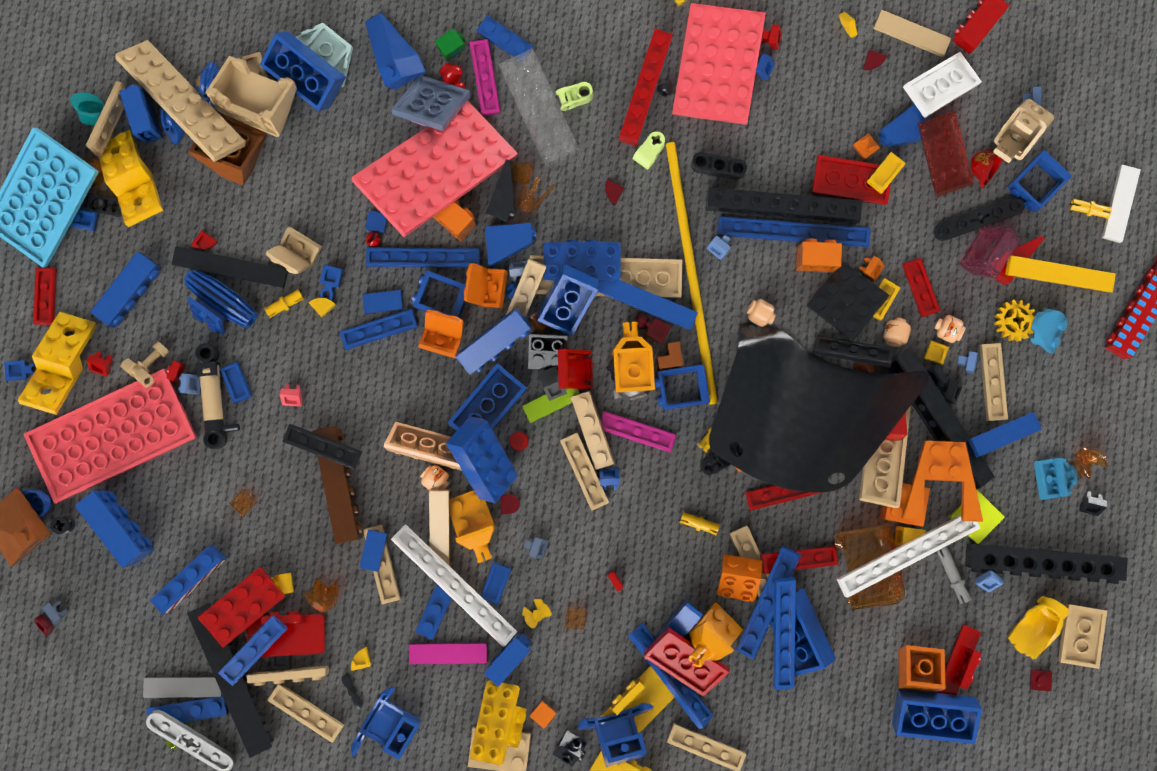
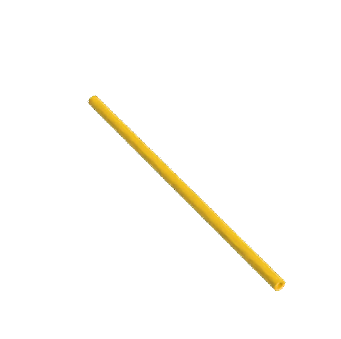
[666,142,718,405]

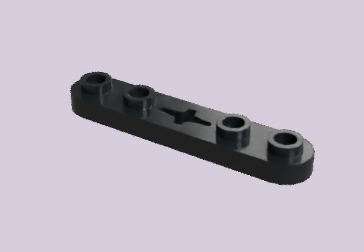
[933,196,1025,241]

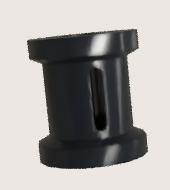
[50,516,75,534]

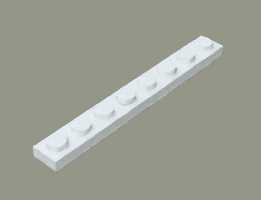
[837,515,980,598]
[391,524,517,647]

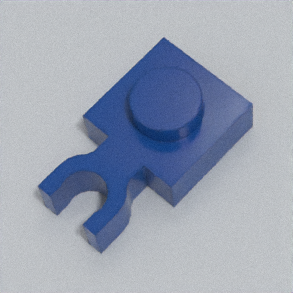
[320,264,344,300]
[4,360,35,381]

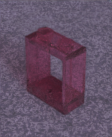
[959,226,1021,278]

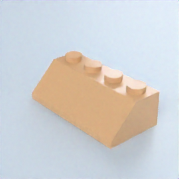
[384,422,462,471]

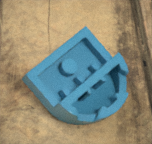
[1031,308,1068,354]
[1034,458,1077,500]

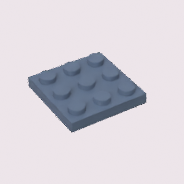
[392,75,470,131]

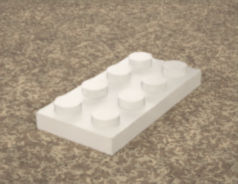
[903,52,982,118]

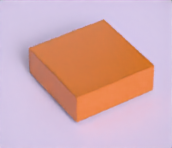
[529,700,557,729]

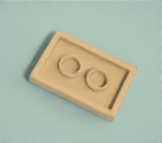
[1058,604,1107,669]
[468,726,531,771]

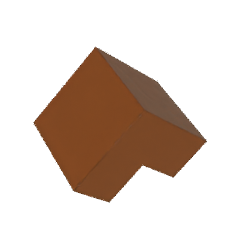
[656,341,683,371]

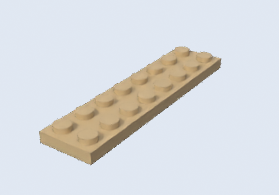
[116,40,246,162]
[530,255,682,299]

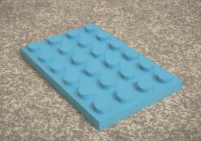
[0,128,99,268]

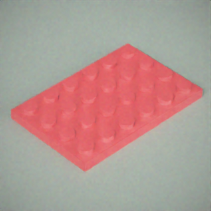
[672,3,766,125]

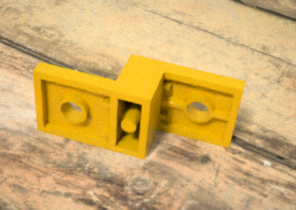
[98,130,163,227]
[18,312,97,415]

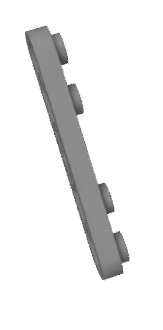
[146,710,235,771]

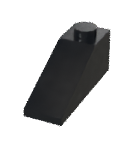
[486,159,517,222]

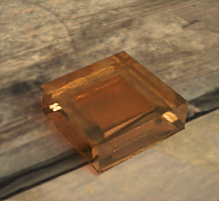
[513,162,533,184]
[229,489,258,516]
[565,608,586,630]

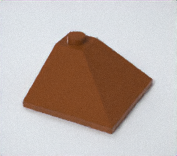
[188,114,267,186]
[0,487,51,567]

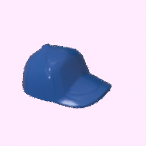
[20,490,51,518]

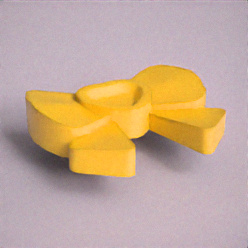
[522,599,552,629]

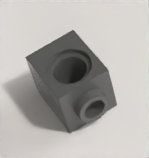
[538,366,567,401]

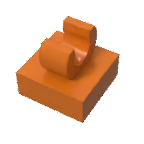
[852,133,880,161]
[859,256,885,282]

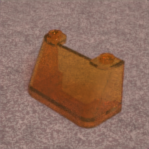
[834,522,905,610]

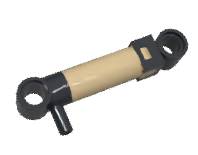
[195,343,240,449]

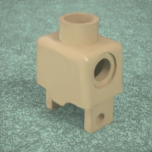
[993,99,1054,163]

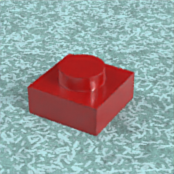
[166,361,186,382]

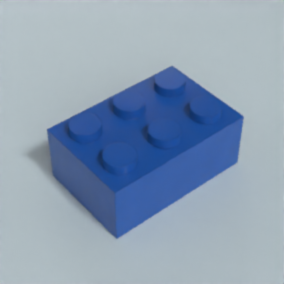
[537,264,598,336]

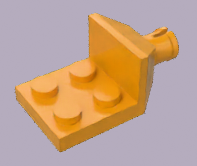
[612,322,655,392]
[449,490,496,563]
[689,602,743,667]

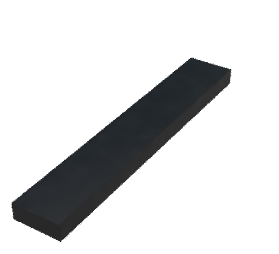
[171,246,288,288]

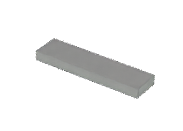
[143,676,222,698]

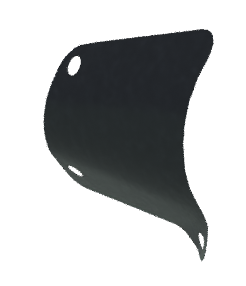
[709,322,930,492]

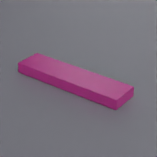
[469,39,500,116]
[601,411,677,453]
[409,643,487,664]

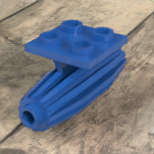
[184,270,258,335]

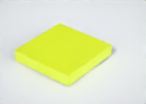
[949,490,1005,544]

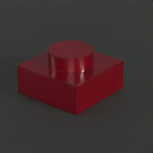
[1030,669,1052,691]

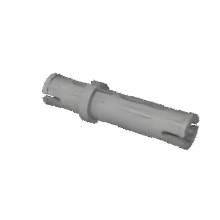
[936,546,972,604]

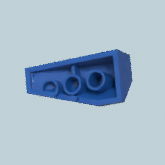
[365,13,427,90]

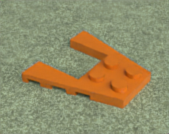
[902,441,983,522]

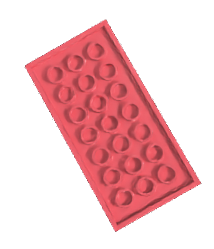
[351,100,518,237]
[24,369,197,504]

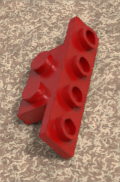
[937,625,981,695]

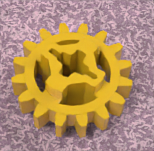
[994,300,1035,342]

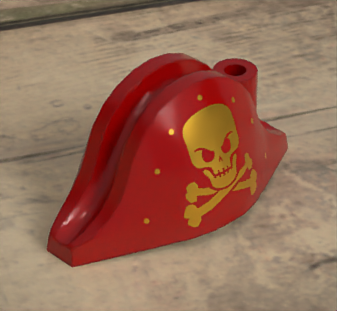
[971,148,1003,189]

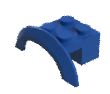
[351,687,421,760]
[578,702,654,767]

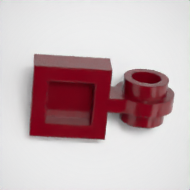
[634,314,671,344]

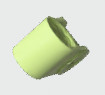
[556,82,593,111]
[632,132,665,170]

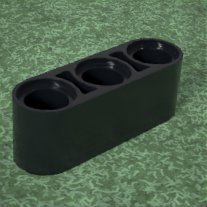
[691,152,747,180]

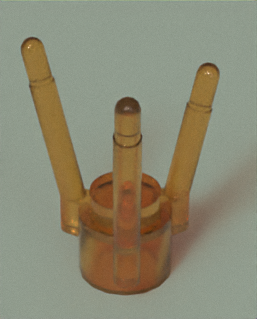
[517,166,556,214]

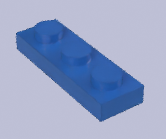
[476,15,534,63]
[415,584,452,640]

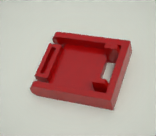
[557,349,593,389]

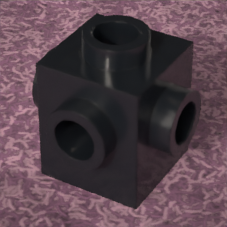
[553,730,587,766]

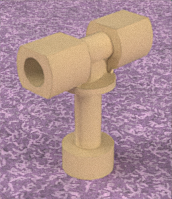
[120,341,169,388]

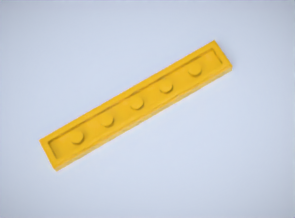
[1005,256,1116,293]

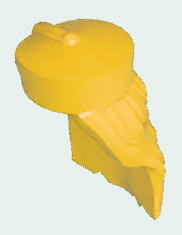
[1008,596,1070,659]

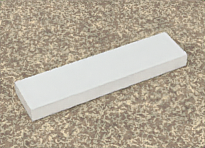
[1102,165,1141,243]

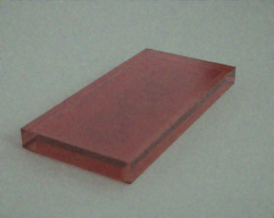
[917,111,973,197]

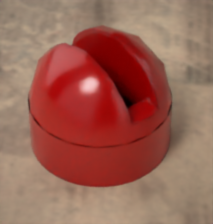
[366,232,381,247]

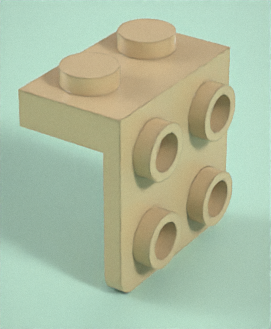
[266,227,322,274]

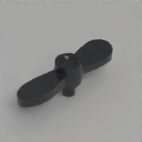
[342,675,363,709]

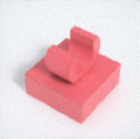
[279,384,303,407]

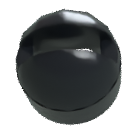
[657,81,673,97]

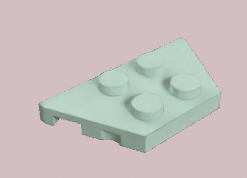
[296,23,353,88]

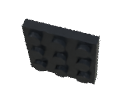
[807,261,890,341]

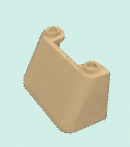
[206,56,297,137]

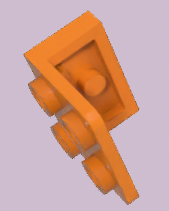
[464,263,508,309]
[418,310,464,358]
[717,554,763,602]

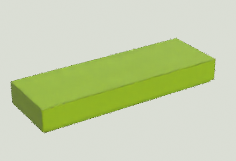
[522,389,580,423]

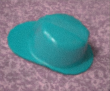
[70,92,105,128]

